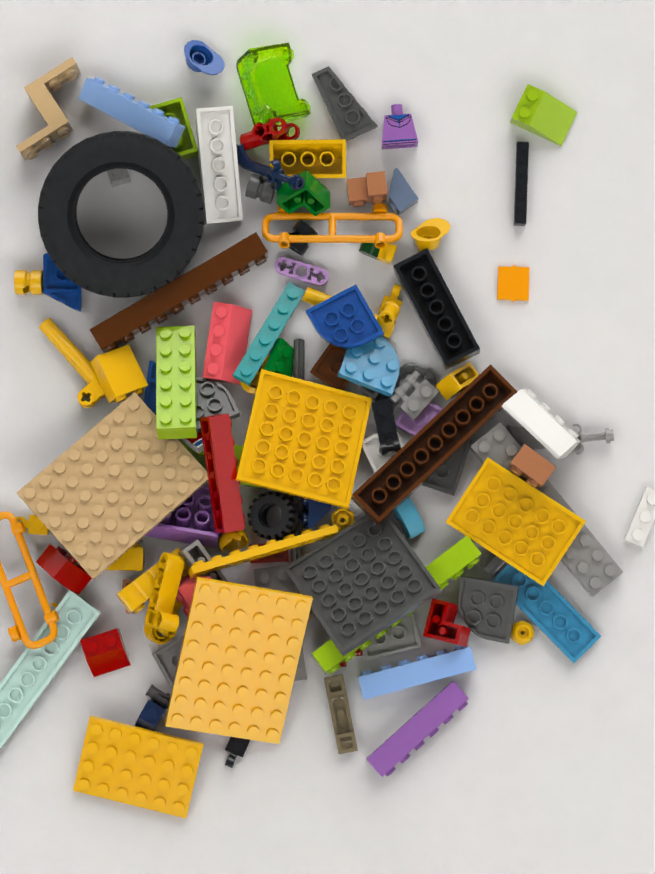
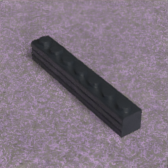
[513,142,529,226]

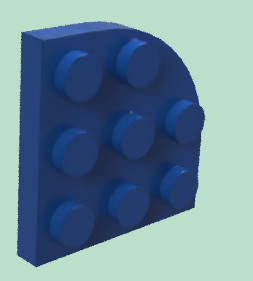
[306,284,384,348]

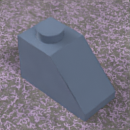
[388,168,418,215]

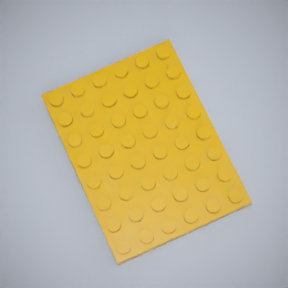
[165,577,313,744]

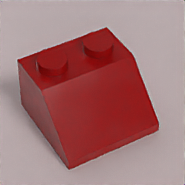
[80,628,131,677]

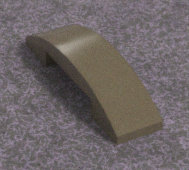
[324,674,358,754]

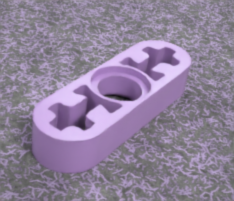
[275,257,328,287]

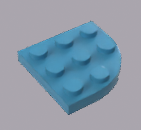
[337,336,400,397]

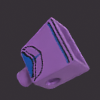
[381,104,418,150]

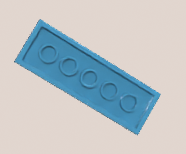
[492,564,601,663]

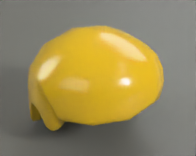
[218,530,250,552]

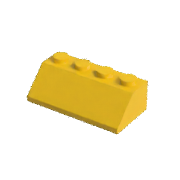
[269,139,346,178]

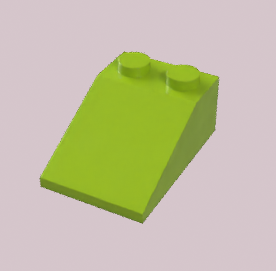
[510,84,577,146]

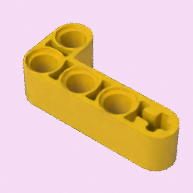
[145,552,185,632]

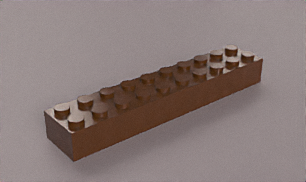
[90,232,268,353]
[351,364,518,526]

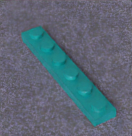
[233,282,305,386]

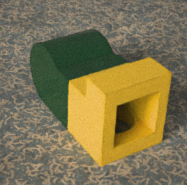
[359,243,397,265]

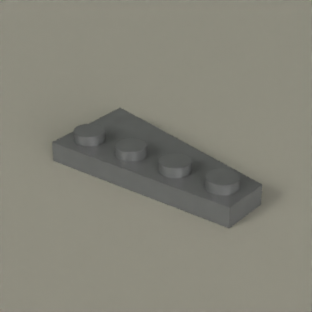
[312,66,378,142]

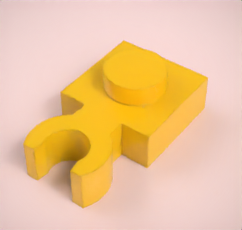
[16,515,49,535]

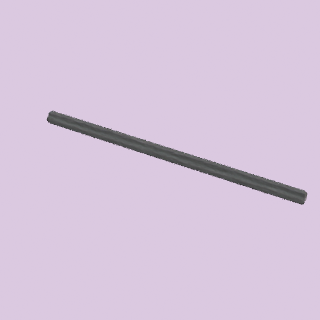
[291,339,305,563]

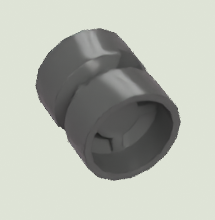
[245,173,276,204]

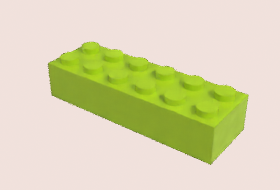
[156,325,197,440]

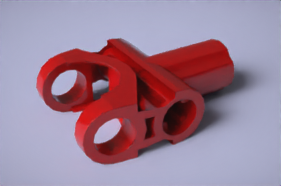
[240,118,300,151]

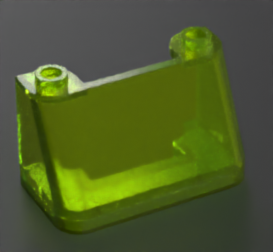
[236,43,311,125]

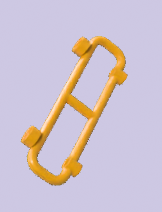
[262,203,403,249]
[0,511,60,649]

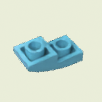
[394,497,426,539]

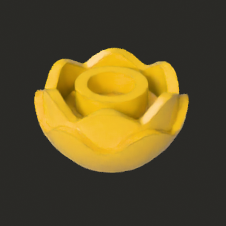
[331,508,355,531]
[511,620,534,645]

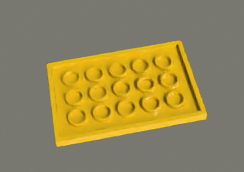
[446,457,586,586]
[73,715,204,818]

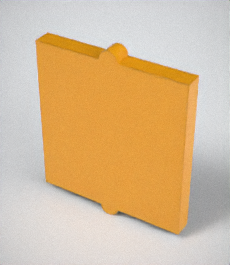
[497,265,530,302]

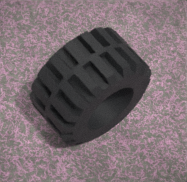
[247,491,300,541]

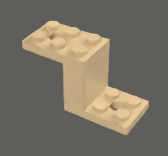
[16,57,81,160]

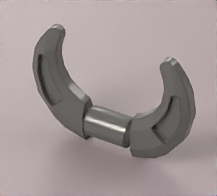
[396,363,436,388]

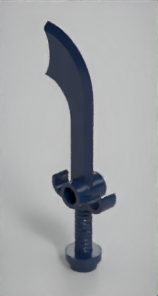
[236,144,304,190]

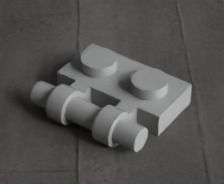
[390,370,439,420]

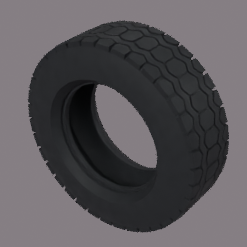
[38,131,204,298]

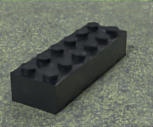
[393,248,480,370]

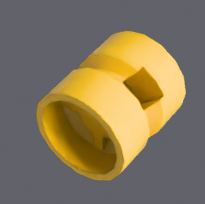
[14,270,43,295]

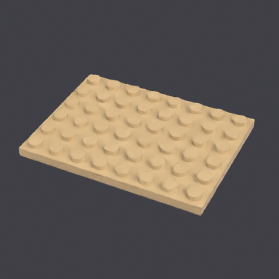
[17,392,208,580]

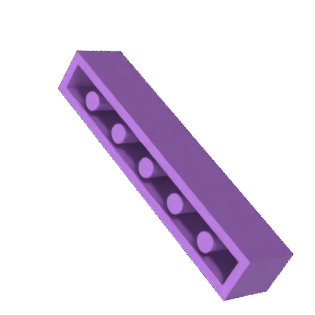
[366,681,469,777]

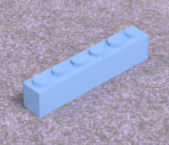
[78,76,185,148]
[358,646,476,700]

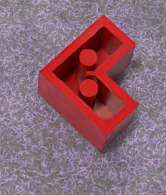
[36,544,92,595]
[423,598,471,647]

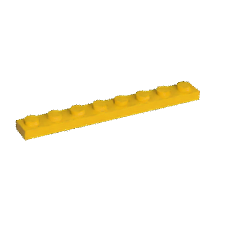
[188,524,339,578]

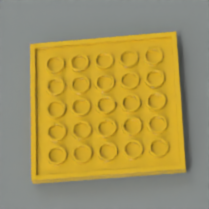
[236,369,372,509]

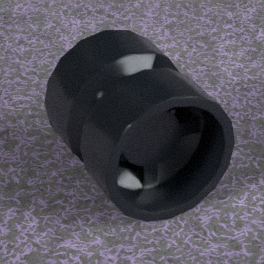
[289,220,318,256]

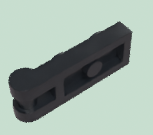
[371,399,401,455]

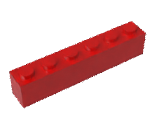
[199,414,245,533]

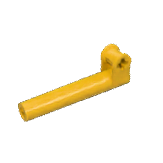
[302,287,400,339]
[39,318,106,409]

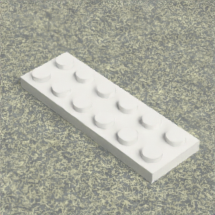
[194,106,243,224]

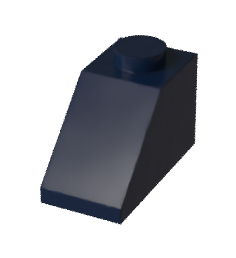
[135,700,167,731]

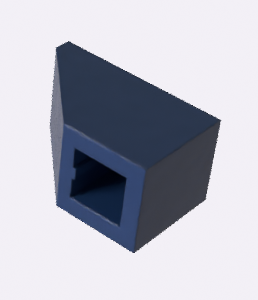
[301,497,331,529]

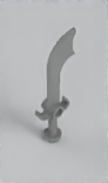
[506,424,614,455]

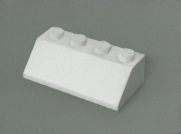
[502,389,581,459]

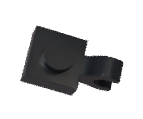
[225,737,250,768]

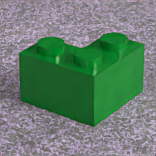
[276,170,330,216]

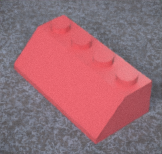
[202,302,252,385]

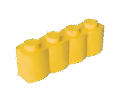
[116,547,189,614]

